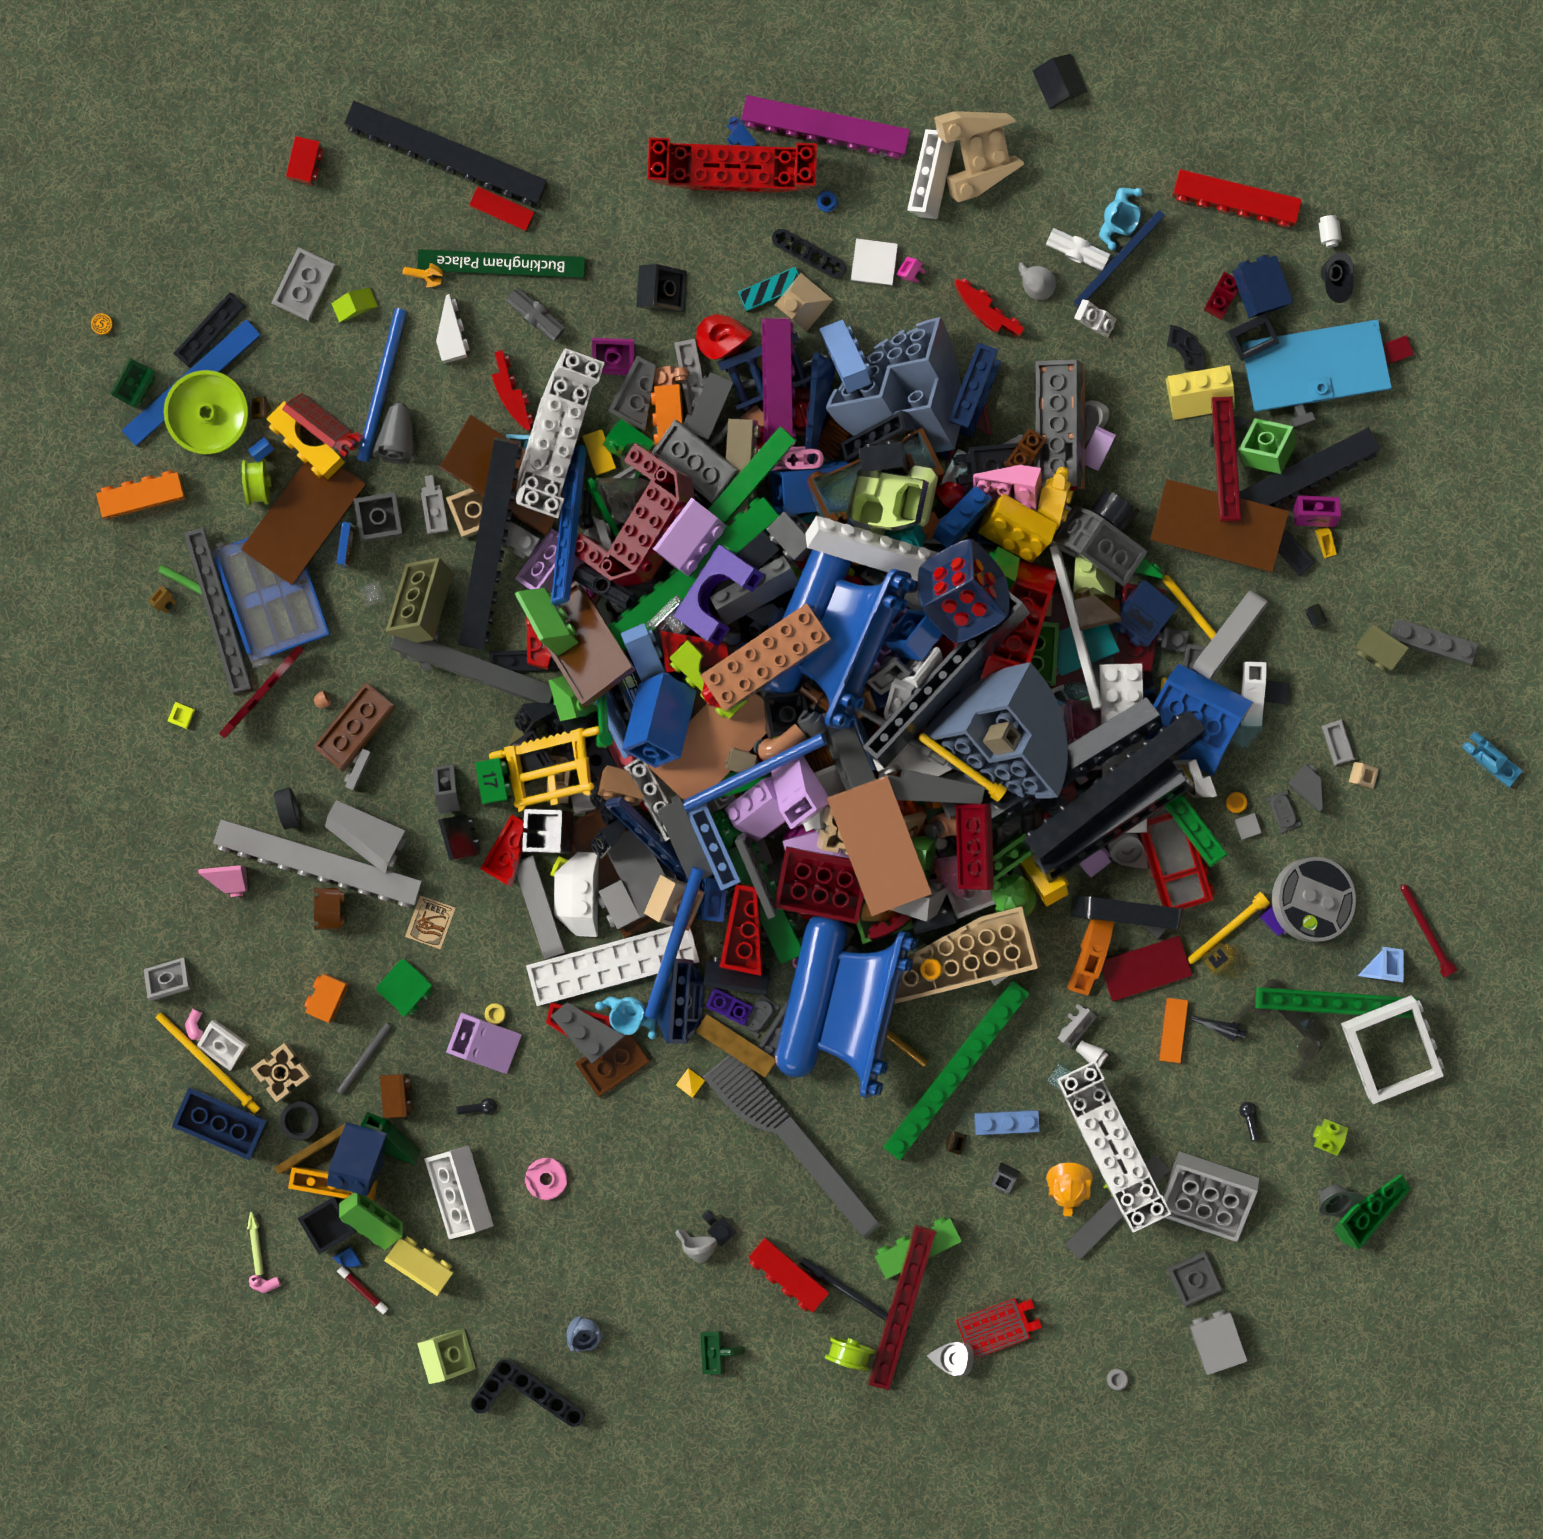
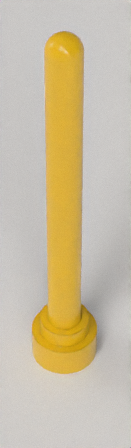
[1162,575,1217,640]
[919,733,1007,802]
[1187,892,1271,964]

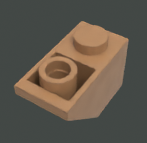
[598,765,644,806]

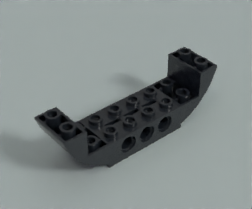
[514,702,626,859]

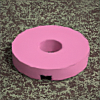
[525,1158,567,1200]

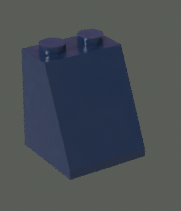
[327,1122,387,1196]

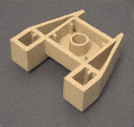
[934,111,1024,202]

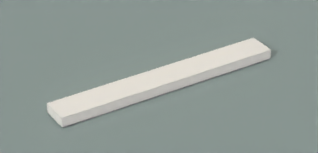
[1050,545,1103,711]

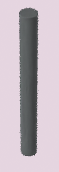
[336,1022,392,1095]

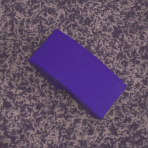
[705,988,753,1026]

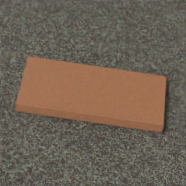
[647,694,766,800]
[827,776,932,916]

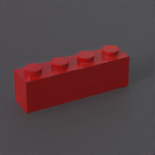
[748,1237,829,1312]

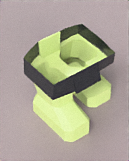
[846,466,938,536]

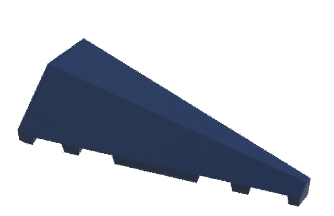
[805,353,836,464]

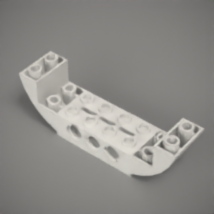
[516,348,605,519]
[1057,1061,1171,1233]

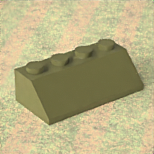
[386,557,453,643]

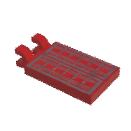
[282,393,364,457]
[956,1298,1042,1359]

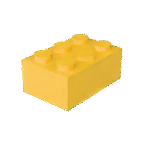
[978,493,1057,563]

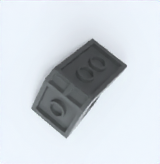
[1052,504,1148,586]

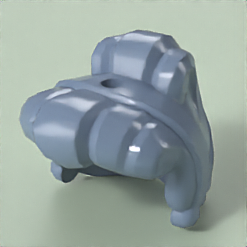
[567,1316,603,1352]

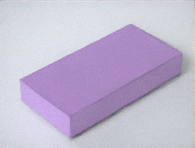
[1085,426,1115,471]

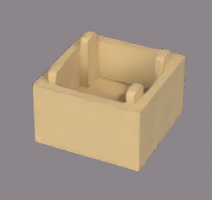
[644,875,705,931]

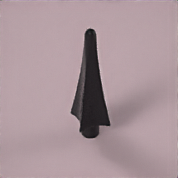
[1190,1015,1247,1042]

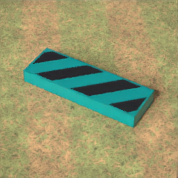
[738,267,799,312]

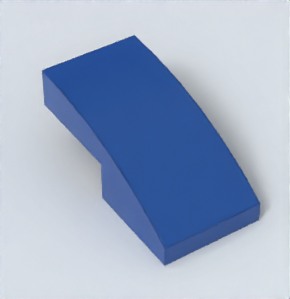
[248,437,274,463]

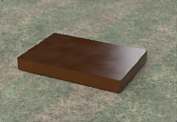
[575,1033,651,1098]

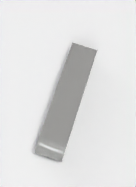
[1193,590,1268,680]
[516,855,565,959]

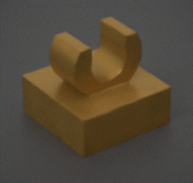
[148,585,176,613]

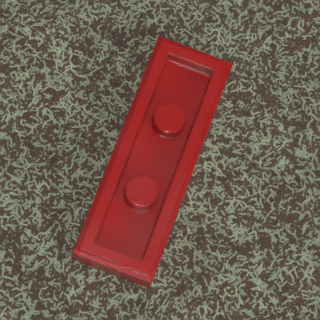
[469,186,535,232]

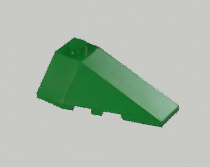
[1333,1174,1411,1250]

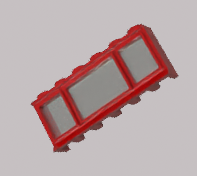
[1138,807,1215,909]

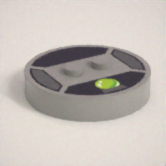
[1272,857,1356,942]

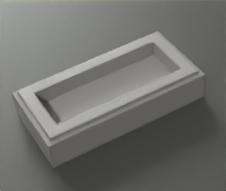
[1321,719,1355,766]

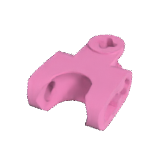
[758,446,824,471]

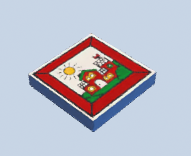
[337,522,355,568]

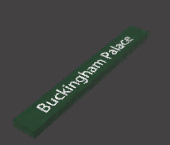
[417,249,585,279]

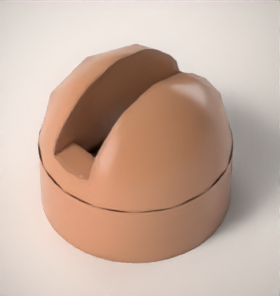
[314,690,332,708]

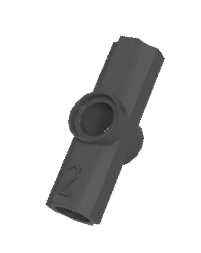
[506,287,565,342]

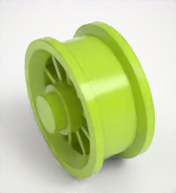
[242,458,272,506]
[824,1337,875,1371]

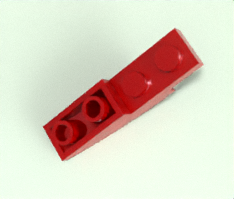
[954,278,1024,338]
[491,350,534,432]

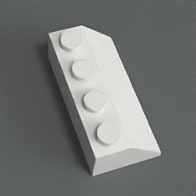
[425,1145,493,1239]

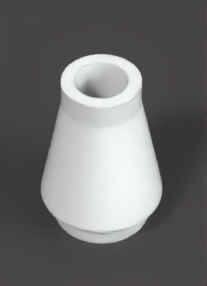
[1076,1040,1108,1068]

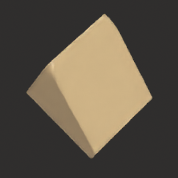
[1349,762,1379,789]

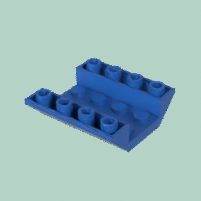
[1144,663,1253,777]

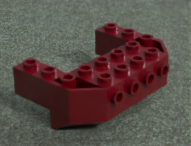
[575,443,695,588]

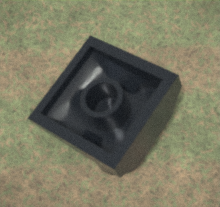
[763,692,808,739]
[911,894,956,935]

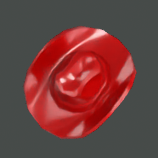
[696,314,752,360]

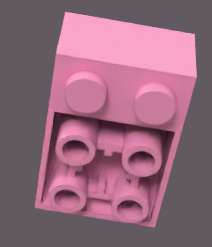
[973,465,1042,512]

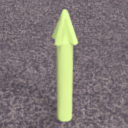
[247,1212,264,1275]

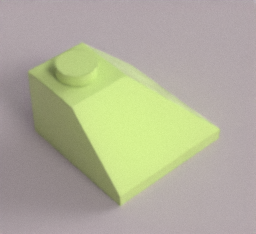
[1072,557,1115,598]

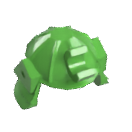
[991,873,1036,917]

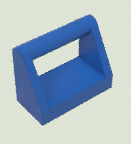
[697,878,727,922]

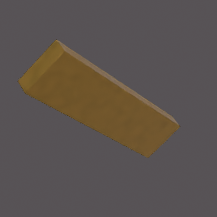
[696,1015,776,1078]
[274,1123,346,1174]

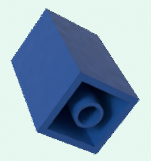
[770,461,857,514]
[622,673,697,768]

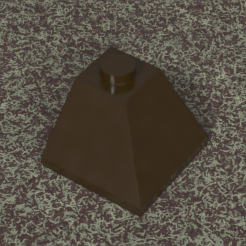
[1073,587,1122,631]

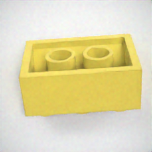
[1166,365,1235,420]
[384,1236,454,1296]

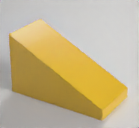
[1315,527,1337,558]

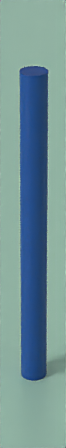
[357,308,407,463]
[682,733,827,812]
[644,866,705,1019]

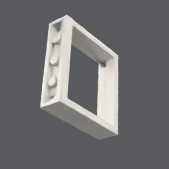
[1341,996,1444,1104]

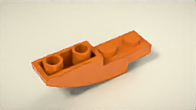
[1067,919,1114,996]

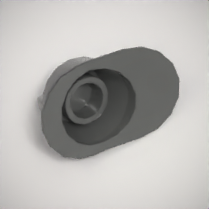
[1318,1184,1365,1217]

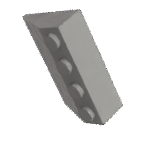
[1163,1151,1259,1242]

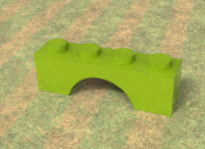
[669,640,749,719]

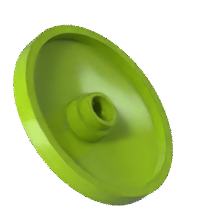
[164,370,248,455]

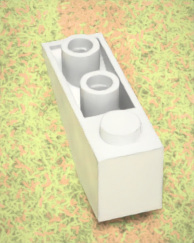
[436,294,470,364]
[1240,662,1266,727]

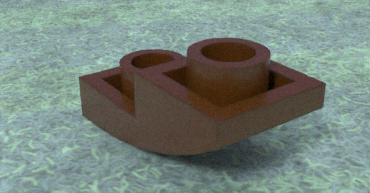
[1004,428,1047,467]

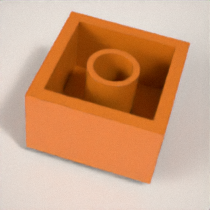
[304,974,350,1023]

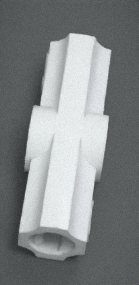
[1046,228,1110,271]

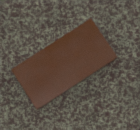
[313,682,396,772]

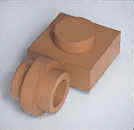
[653,366,690,386]

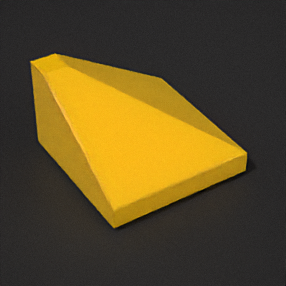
[676,1068,705,1098]

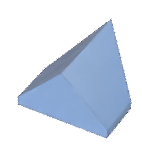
[1358,947,1404,982]

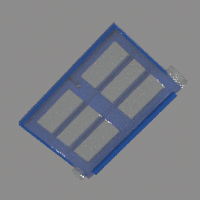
[212,538,331,669]

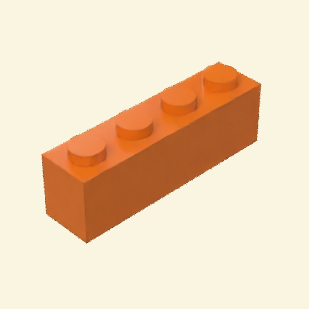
[651,384,684,446]
[96,470,186,520]

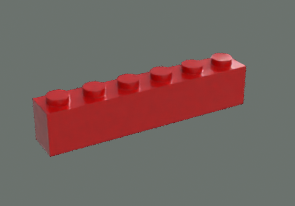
[1172,169,1302,228]

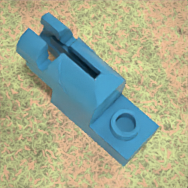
[1462,731,1522,788]

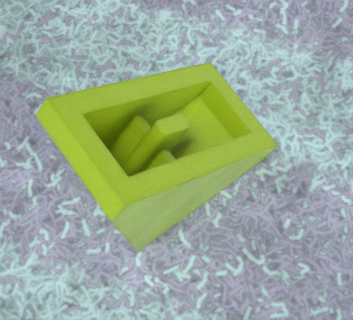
[331,287,378,323]

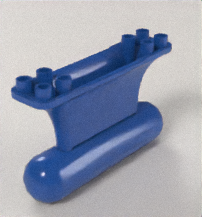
[763,549,916,729]
[775,916,918,1098]

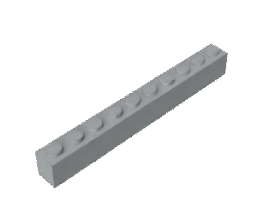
[213,819,423,908]

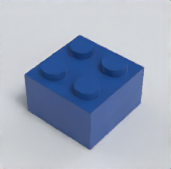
[884,609,943,661]

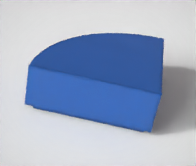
[333,1246,363,1267]

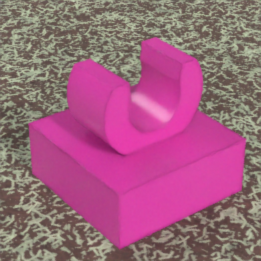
[896,257,925,283]

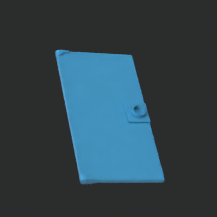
[1241,319,1391,412]

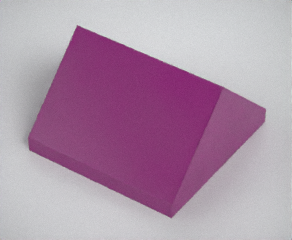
[592,338,635,375]

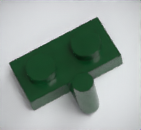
[700,1331,745,1374]

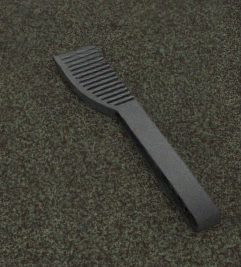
[703,1055,882,1240]

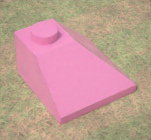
[198,865,248,897]

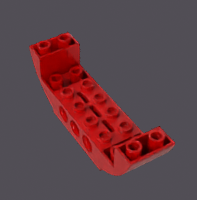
[647,137,817,193]
[980,558,1057,679]

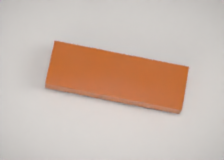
[1159,998,1188,1063]

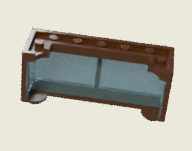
[807,428,944,524]

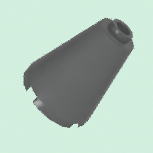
[373,403,415,464]

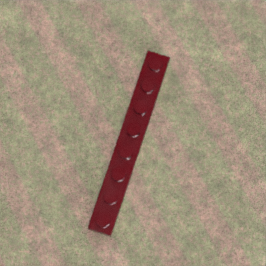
[868,1225,936,1390]

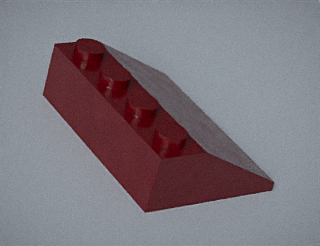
[774,846,863,924]

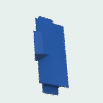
[726,116,756,146]

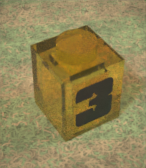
[1200,943,1235,975]

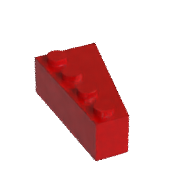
[720,882,763,976]

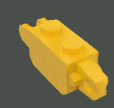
[1037,466,1073,537]

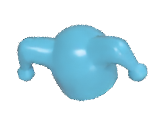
[1099,188,1143,251]
[595,996,657,1040]

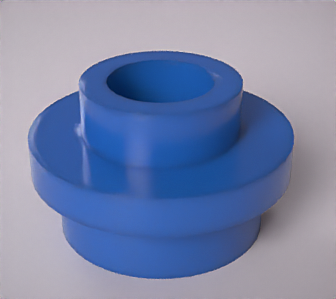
[817,191,838,212]

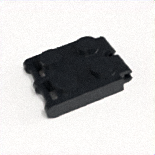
[501,728,557,786]

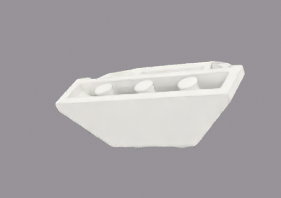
[554,852,599,937]

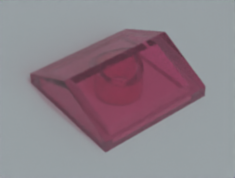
[1065,700,1101,743]

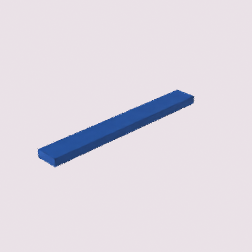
[122,319,261,447]
[551,445,587,606]

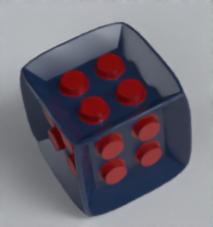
[918,539,1009,643]

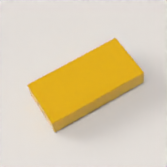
[582,429,616,476]

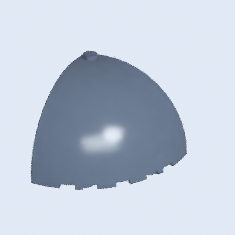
[826,317,961,454]
[923,662,1068,798]

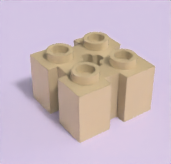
[816,805,848,855]
[251,1043,312,1102]

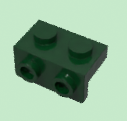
[110,358,156,408]

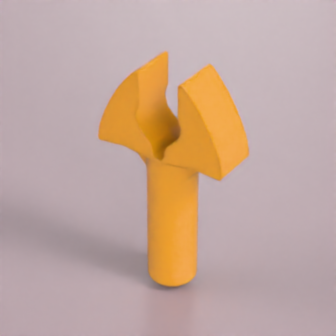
[403,263,443,287]

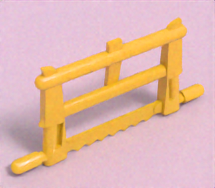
[489,726,599,812]

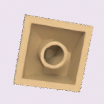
[774,273,833,332]

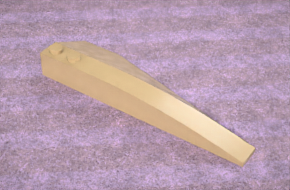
[894,906,1041,1004]

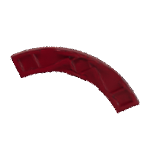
[219,645,303,738]

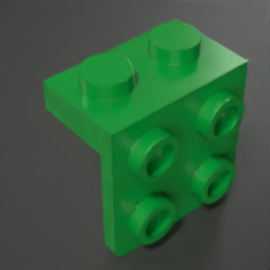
[376,959,434,1017]

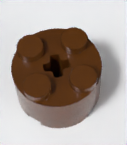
[314,888,344,930]

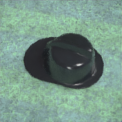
[1321,252,1353,303]

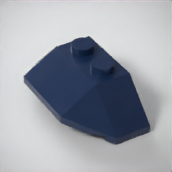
[657,958,704,1044]

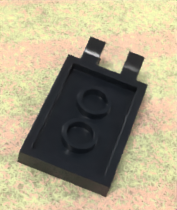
[952,443,1033,489]

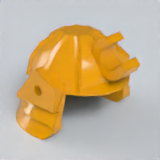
[1046,1163,1093,1217]

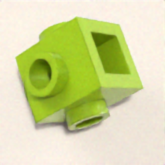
[1313,1119,1348,1156]

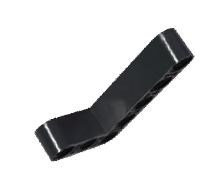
[1070,896,1184,930]
[471,1358,585,1427]

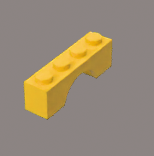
[267,401,345,480]

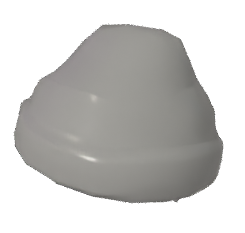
[1019,262,1056,300]
[675,1230,717,1264]

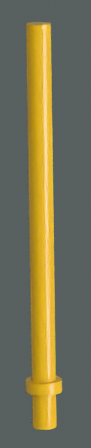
[156,1012,260,1114]

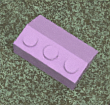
[653,498,726,577]
[515,528,584,593]
[725,777,786,842]

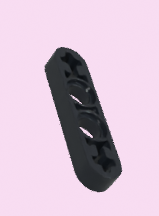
[772,229,845,279]

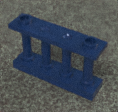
[717,331,811,411]
[948,343,1001,439]

